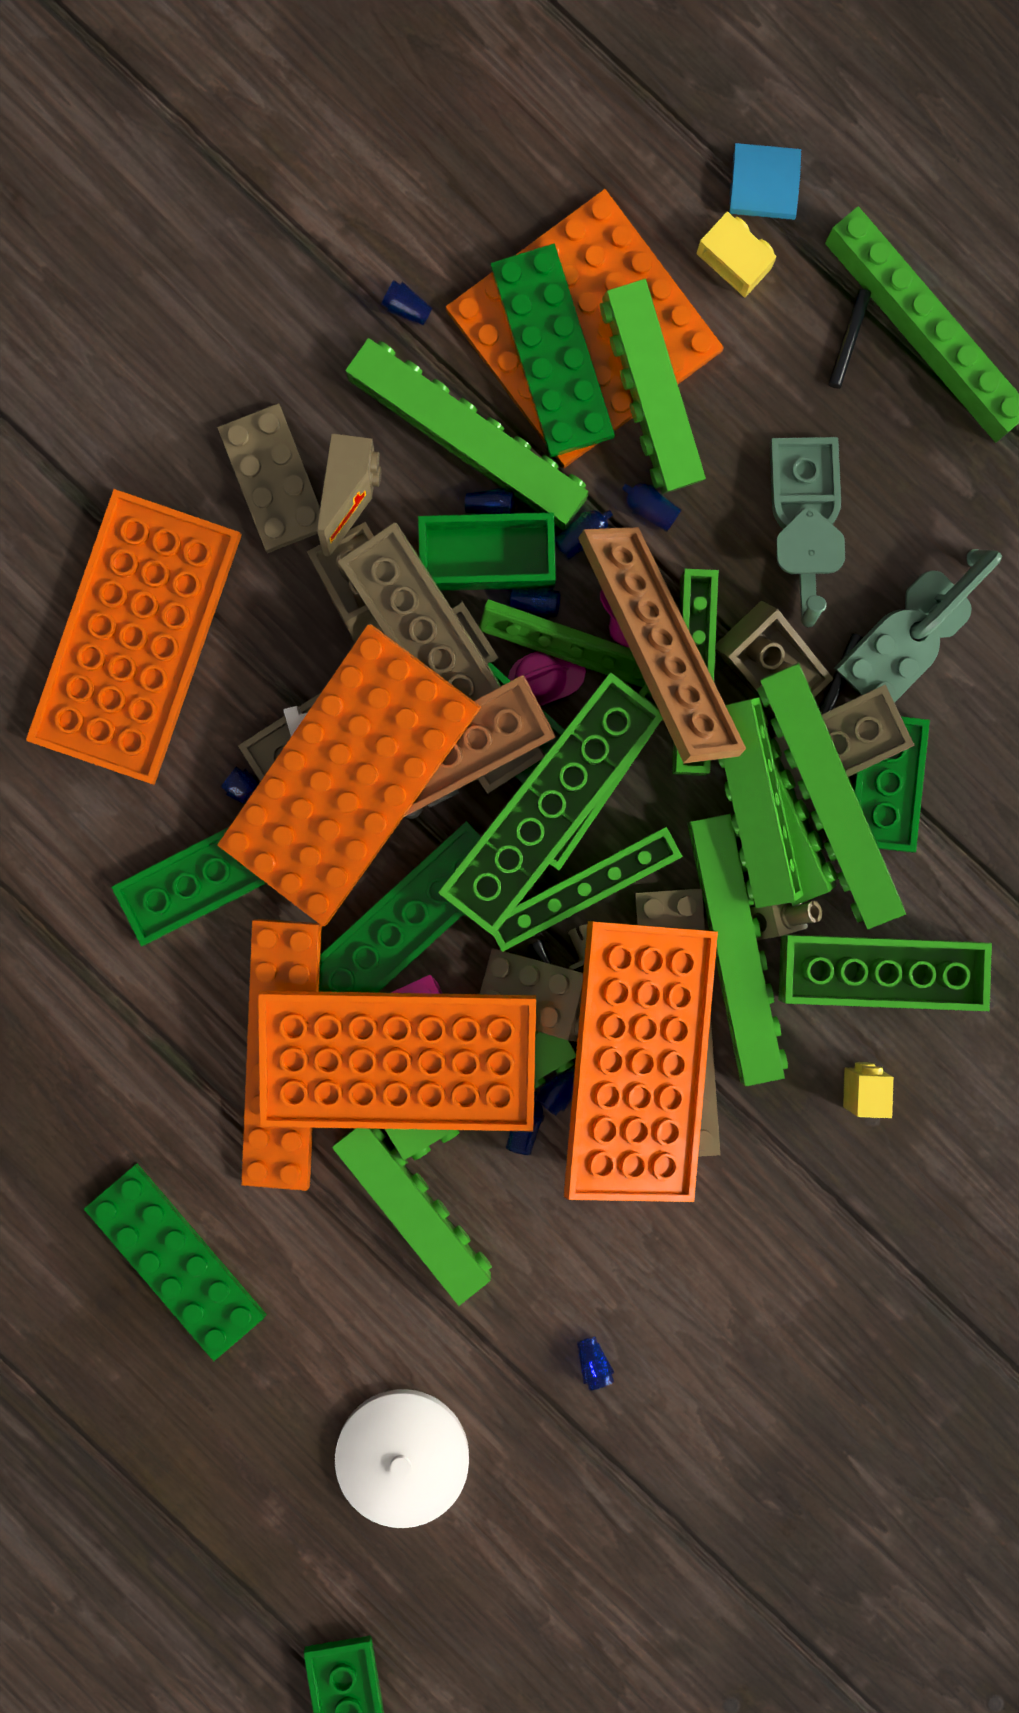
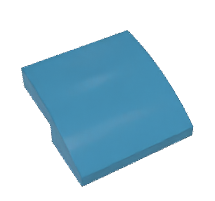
[729,143,801,220]

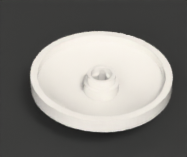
[335,1389,469,1528]

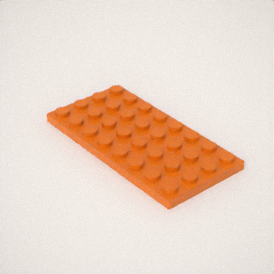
[26,489,242,785]
[218,624,482,927]
[563,921,718,1202]
[258,991,536,1131]

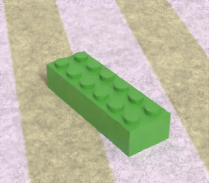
[779,934,992,1011]

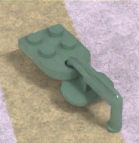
[770,437,845,628]
[834,549,1002,703]

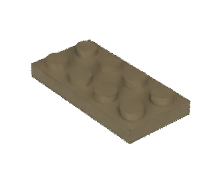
[217,403,320,553]
[774,684,915,800]

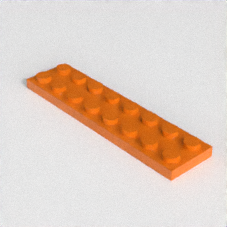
[241,919,322,1191]

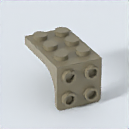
[480,948,583,1042]

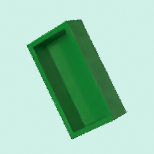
[418,513,556,591]

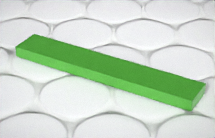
[479,599,646,687]

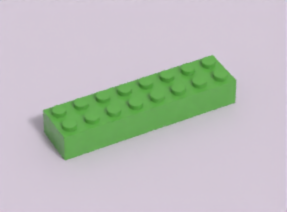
[438,672,663,936]

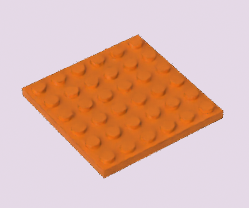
[446,189,724,468]

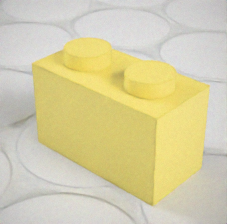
[696,211,777,298]
[843,1062,894,1118]

